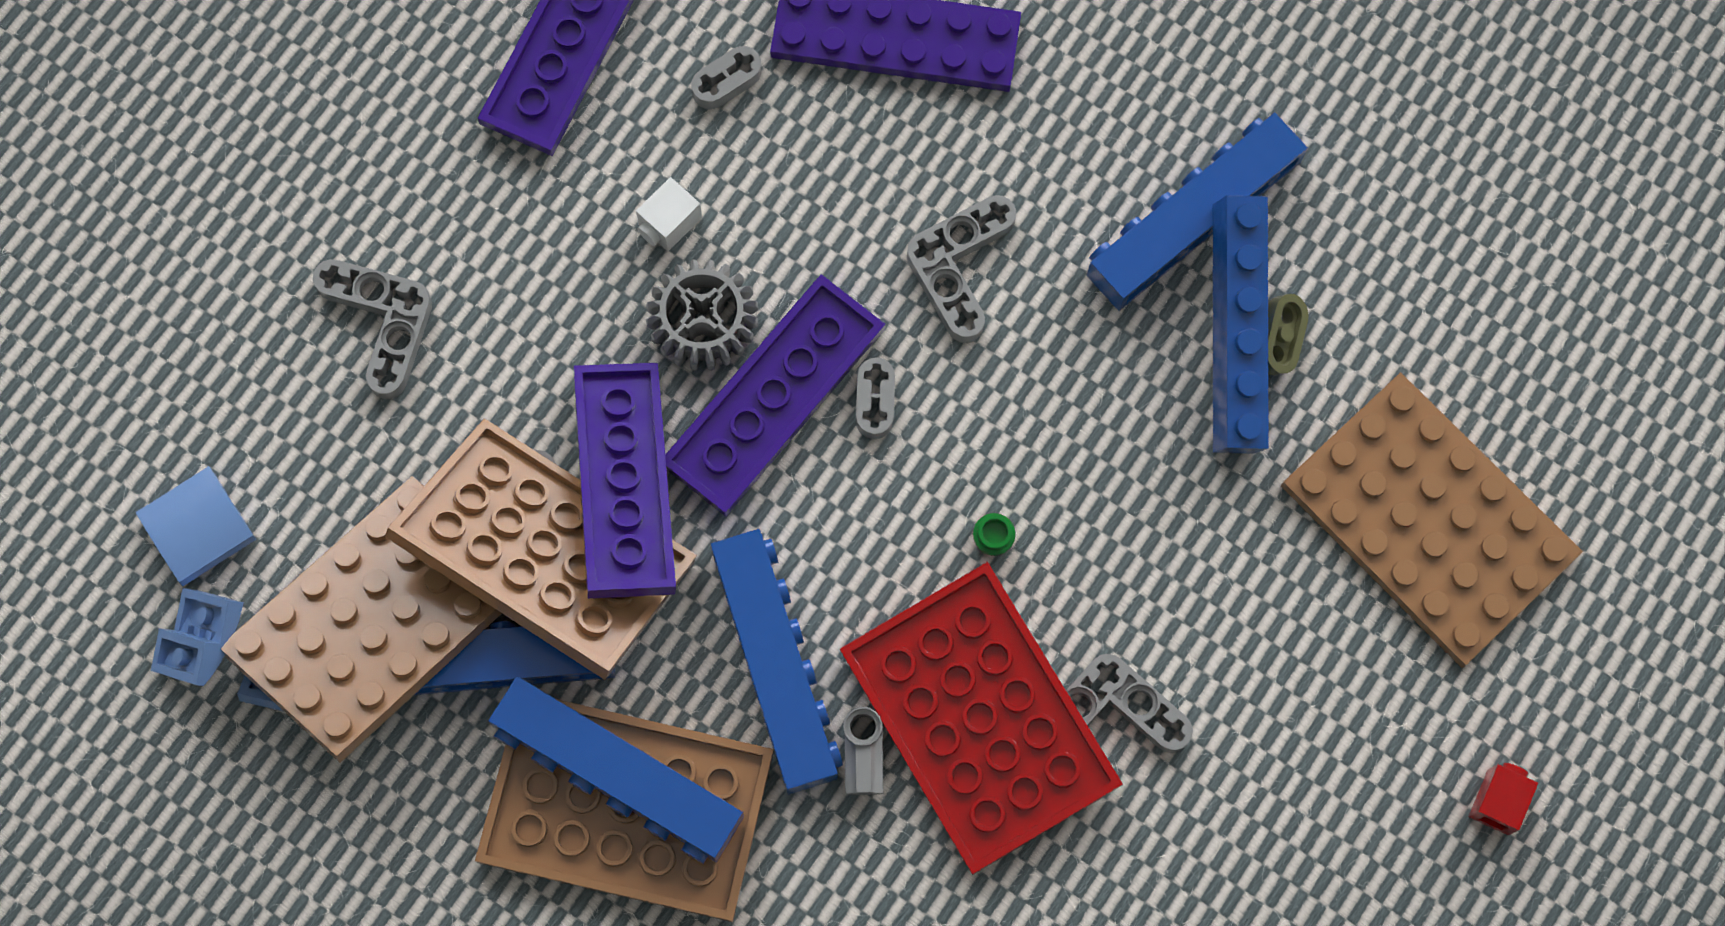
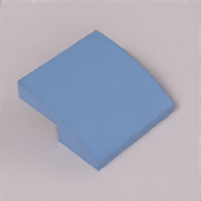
[136,466,256,587]
[151,588,244,686]

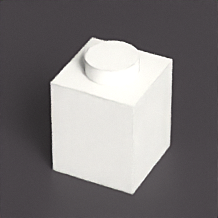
[636,177,702,251]

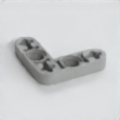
[907,195,1016,343]
[313,259,433,399]
[1066,654,1193,753]

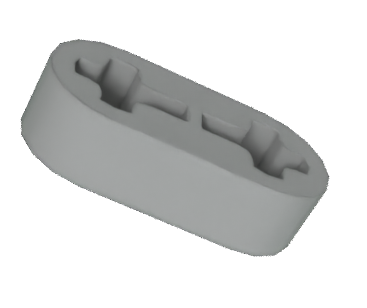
[691,46,761,109]
[856,357,895,439]

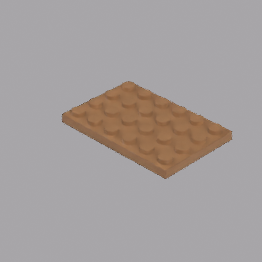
[1281,372,1583,668]
[385,418,697,680]
[221,476,502,763]
[475,699,774,923]

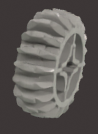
[646,259,758,371]

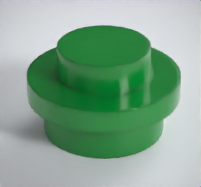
[973,513,1016,556]

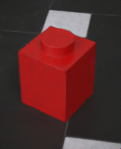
[1468,763,1539,835]

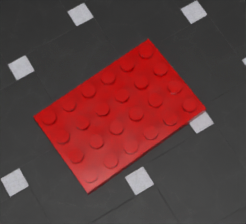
[840,561,1123,875]

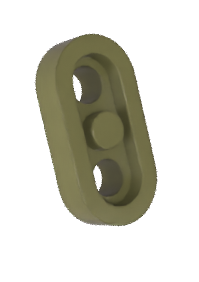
[1268,294,1309,375]

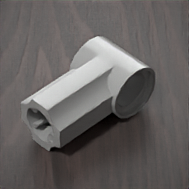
[843,706,884,795]

